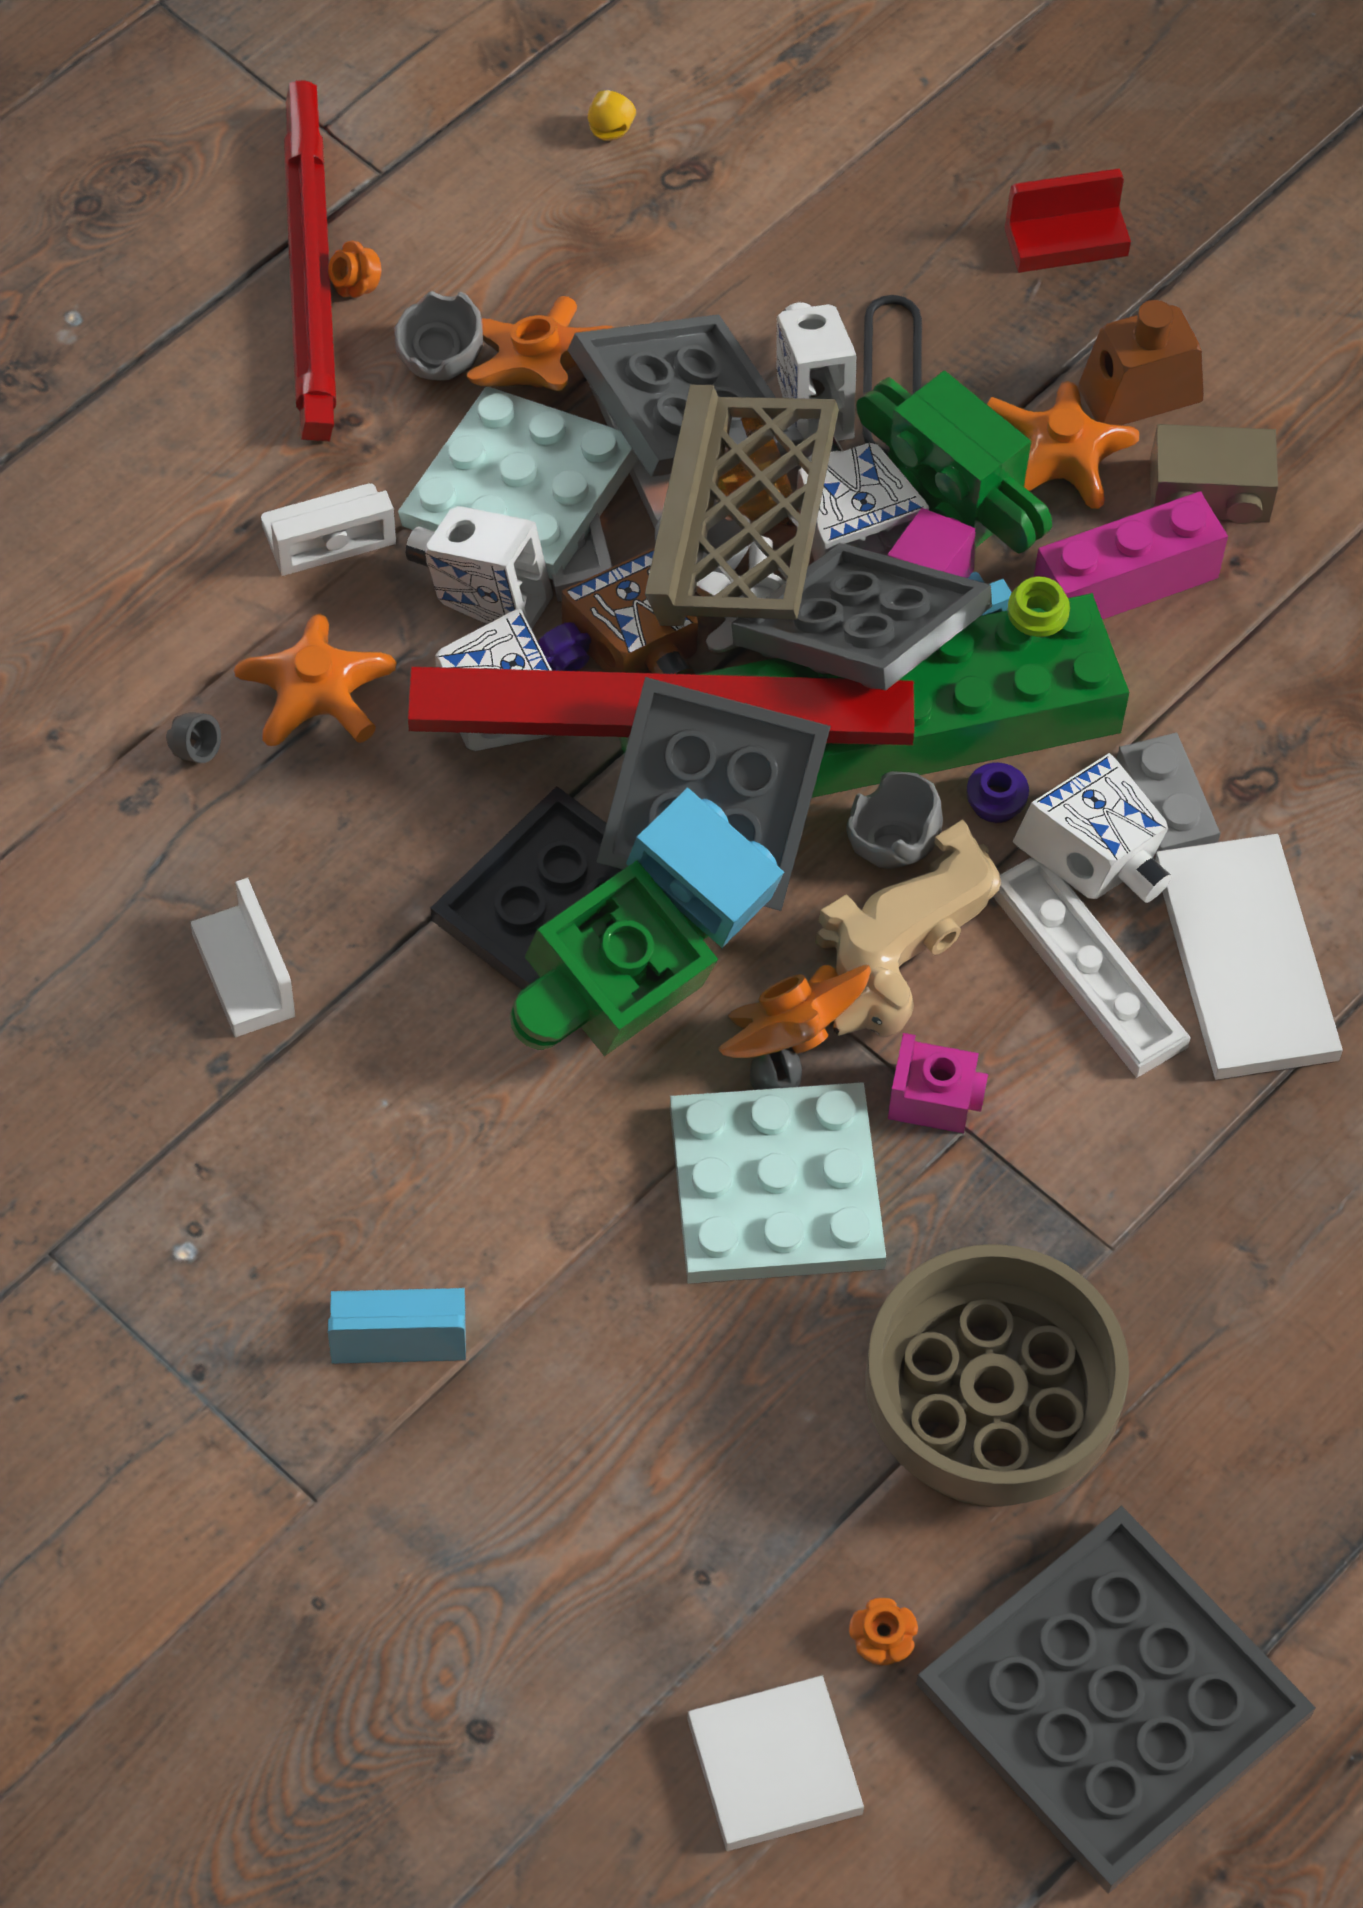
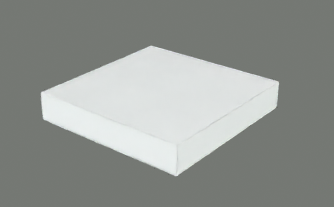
[687,1675,864,1852]

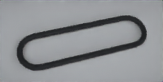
[863,295,922,457]

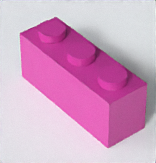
[1033,491,1228,620]

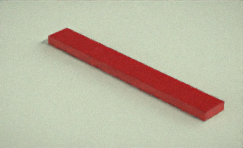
[408,667,914,745]

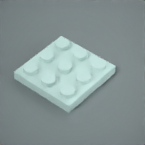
[398,387,639,579]
[670,1082,886,1284]

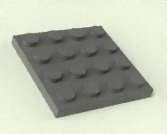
[916,1506,1316,1894]

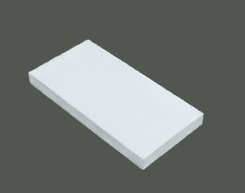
[1155,834,1343,1080]

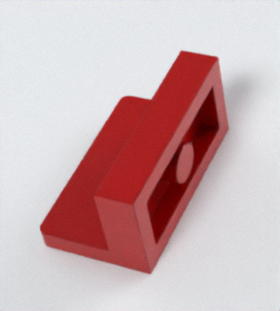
[1004,169,1131,273]

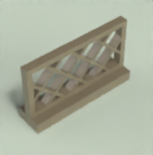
[645,385,839,626]

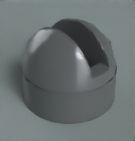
[166,712,221,763]
[750,1047,802,1090]

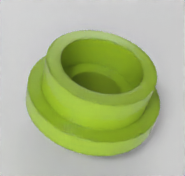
[1007,577,1070,637]

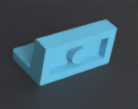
[328,1288,466,1364]

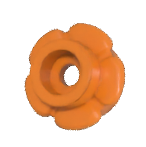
[328,240,381,298]
[849,1598,918,1666]

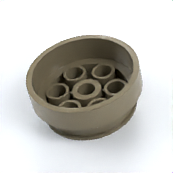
[865,1244,1129,1507]

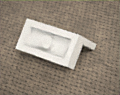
[261,483,396,576]
[191,878,295,1038]

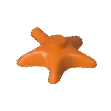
[467,296,614,391]
[987,381,1140,509]
[234,613,397,746]
[718,964,871,1058]

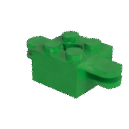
[856,370,1052,554]
[510,860,718,1057]

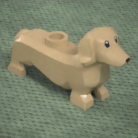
[815,820,1001,1037]

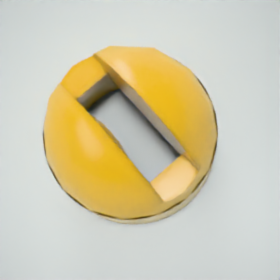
[587,90,636,141]

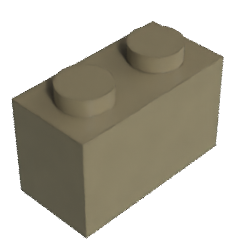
[1150,424,1278,524]

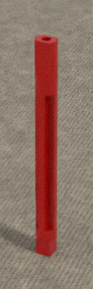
[284,80,337,442]

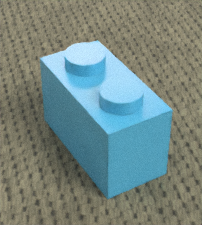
[626,787,784,948]

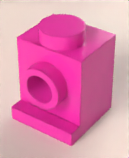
[888,1033,988,1134]

